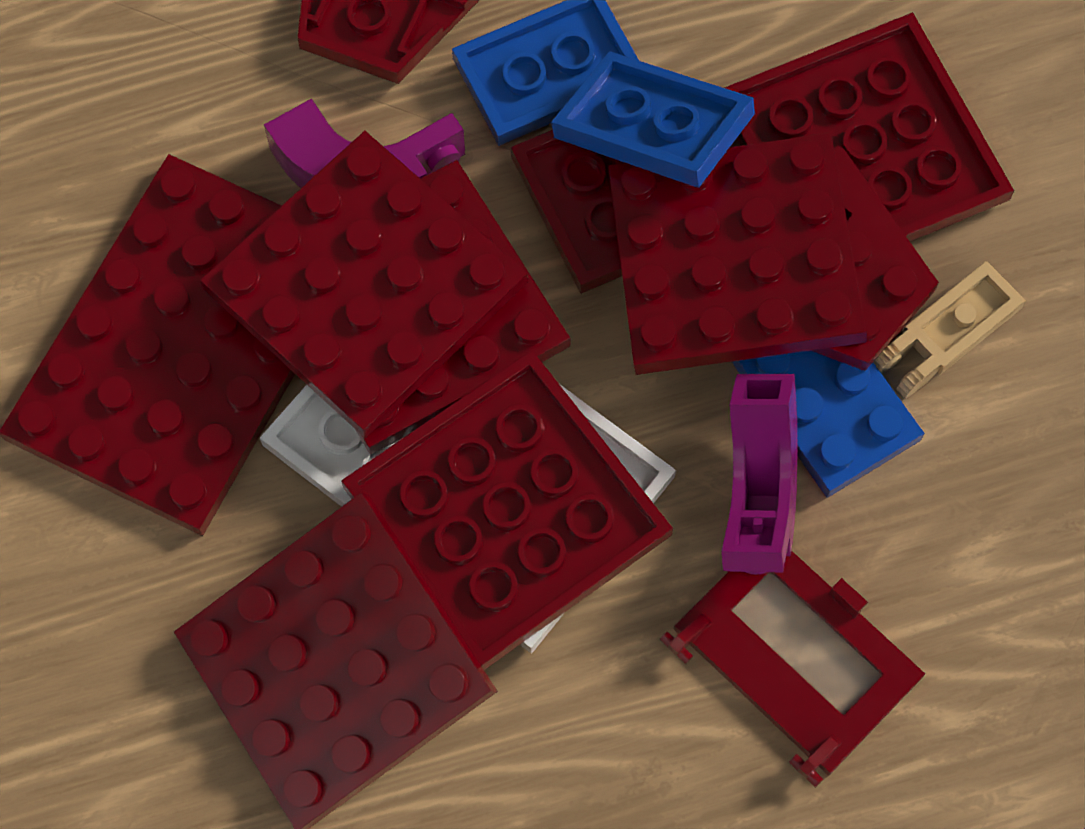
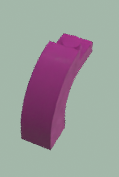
[264,98,465,188]
[721,374,798,574]

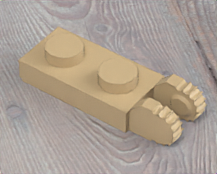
[873,261,1026,399]

